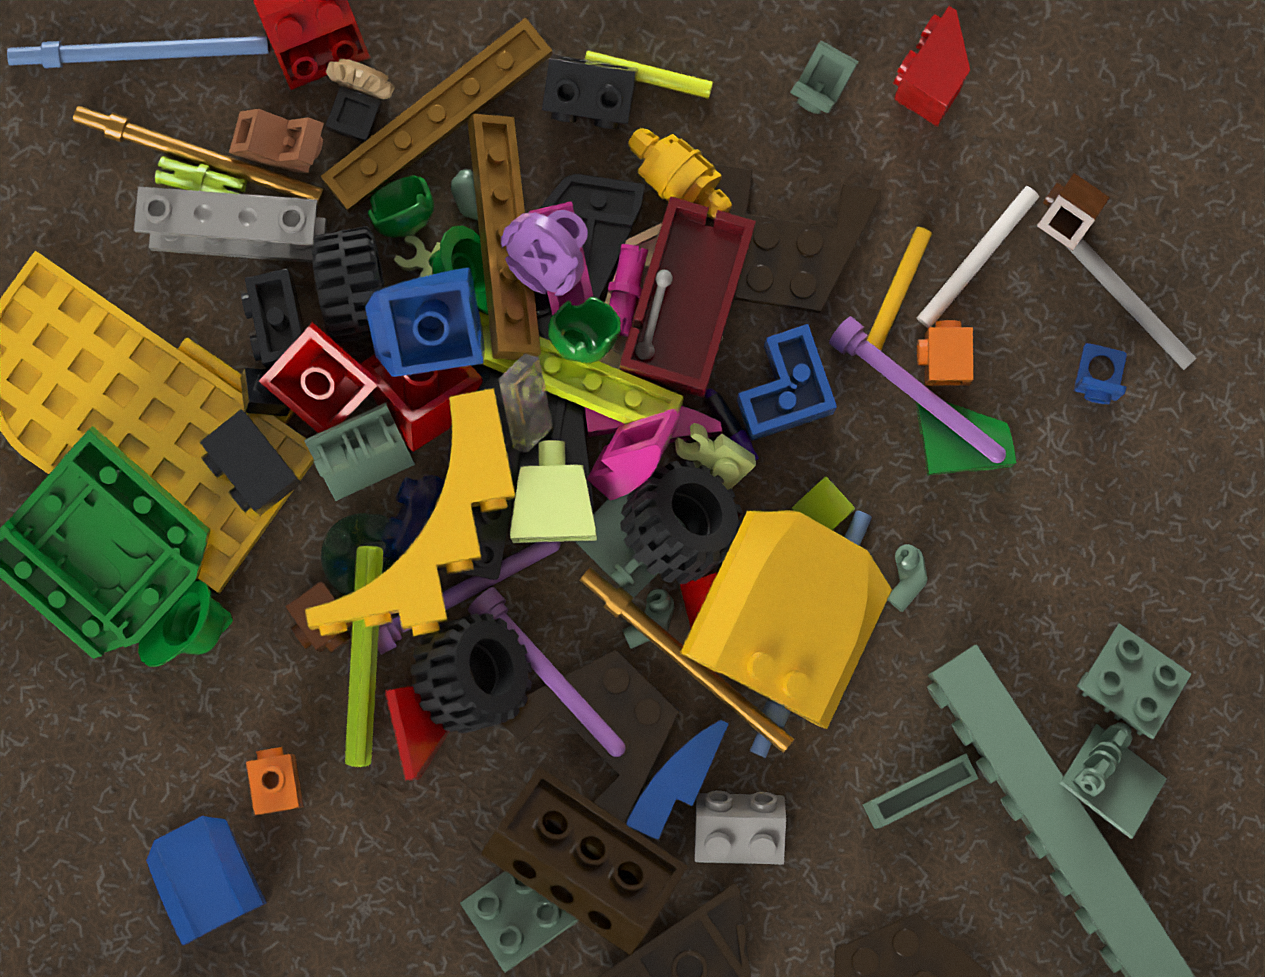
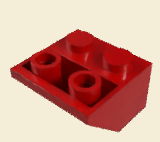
[253,0,370,90]
[893,6,970,127]

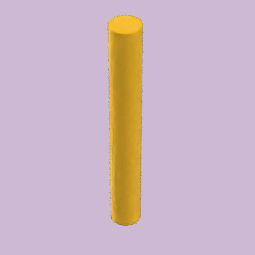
[867,227,932,351]
[178,337,294,424]

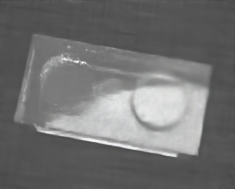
[499,353,553,453]

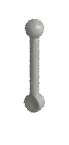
[635,269,672,359]

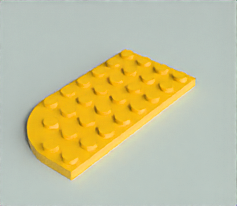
[0,251,314,594]

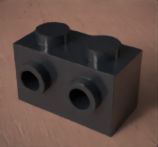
[542,54,638,129]
[241,268,305,370]
[199,409,302,516]

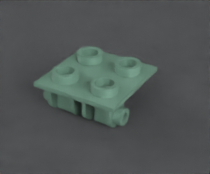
[304,403,415,501]
[575,491,686,597]
[1077,623,1191,740]
[1060,723,1167,839]
[460,871,579,972]

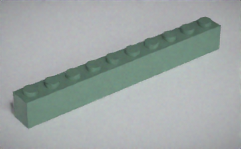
[927,644,1195,977]

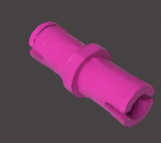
[608,244,649,337]

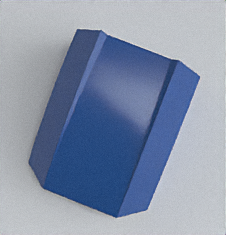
[365,268,485,377]
[146,816,267,945]

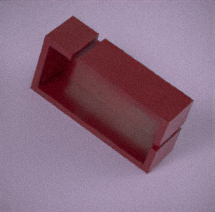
[620,196,756,398]

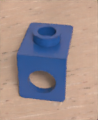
[1074,343,1127,404]

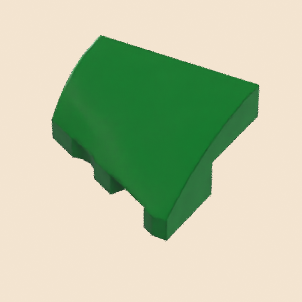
[916,401,1017,476]

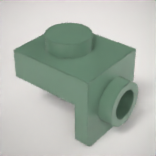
[791,41,859,114]

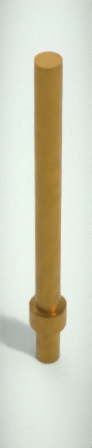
[73,105,324,205]
[579,567,794,753]

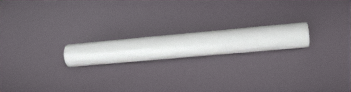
[917,186,1039,328]

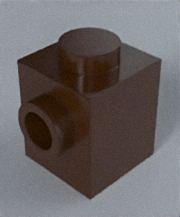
[1037,173,1110,251]
[285,581,353,653]

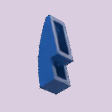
[626,720,729,840]

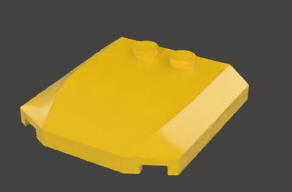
[680,511,892,729]

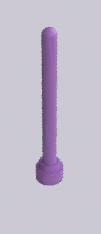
[829,316,1006,463]
[378,542,561,655]
[468,587,625,757]

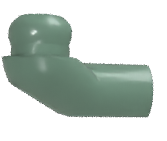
[451,169,478,221]
[887,544,928,612]
[622,589,675,649]

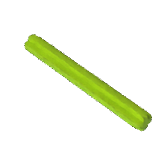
[345,546,383,767]

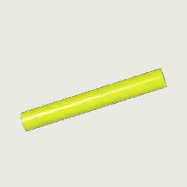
[585,51,713,99]

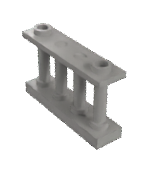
[134,187,327,263]

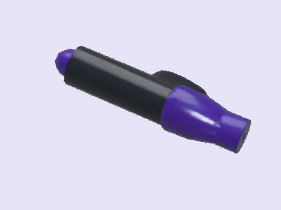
[705,388,759,461]

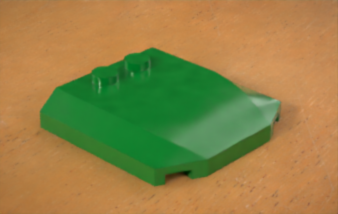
[0,426,211,659]

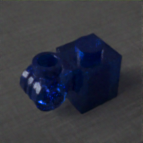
[381,475,445,571]

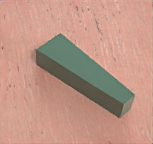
[862,754,979,829]

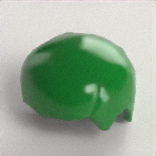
[368,176,434,238]
[548,297,621,363]

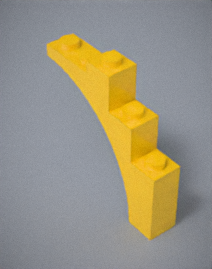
[305,388,515,636]

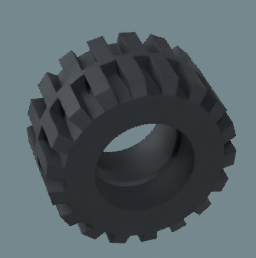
[311,226,385,344]
[620,461,742,584]
[411,613,532,733]

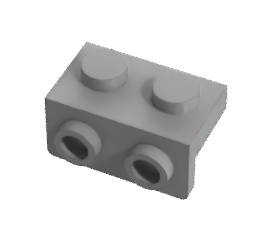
[695,791,786,864]

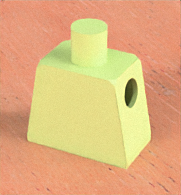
[510,440,597,543]

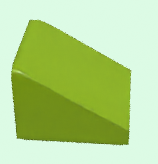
[792,476,855,530]

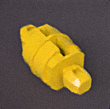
[628,128,732,220]

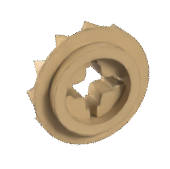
[326,59,395,99]

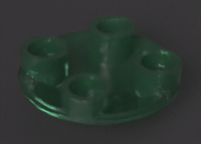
[321,513,407,596]

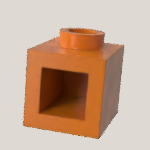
[917,320,973,386]
[246,747,303,815]

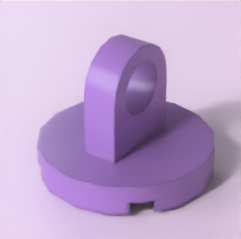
[501,210,588,296]

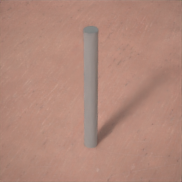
[1067,238,1196,370]

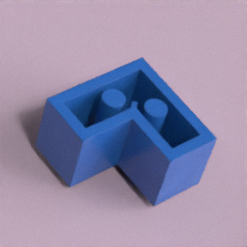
[736,324,837,441]

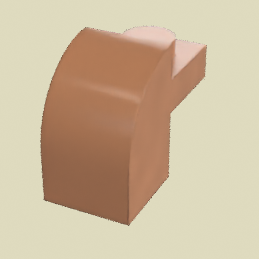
[229,109,324,173]

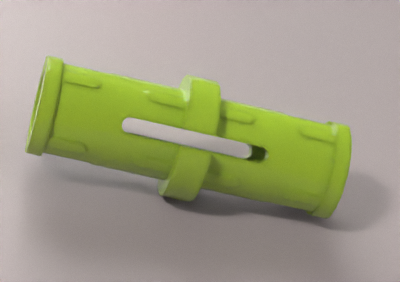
[155,156,247,194]

